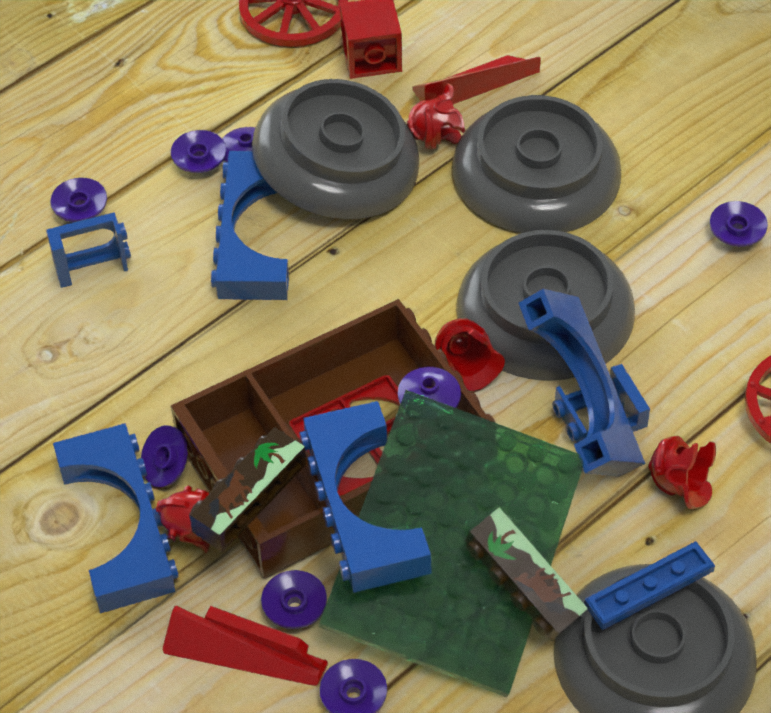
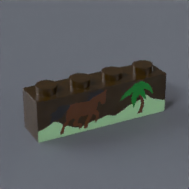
[189,427,306,553]
[464,507,588,641]

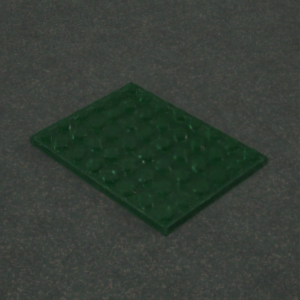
[318,390,584,697]

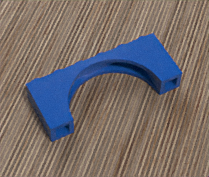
[211,151,289,300]
[518,289,646,477]
[299,401,432,593]
[53,423,179,614]

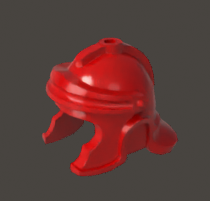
[407,83,465,150]
[435,318,505,391]
[648,436,716,509]
[156,485,210,553]

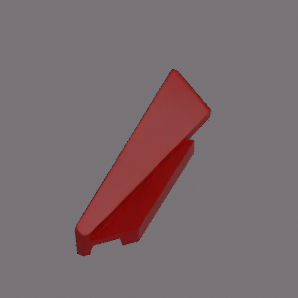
[412,55,541,105]
[163,606,328,686]

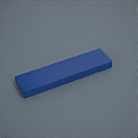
[584,541,715,630]

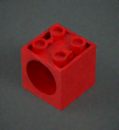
[340,0,402,79]

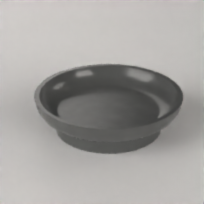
[252,79,419,219]
[452,95,621,233]
[456,230,635,381]
[554,564,757,713]

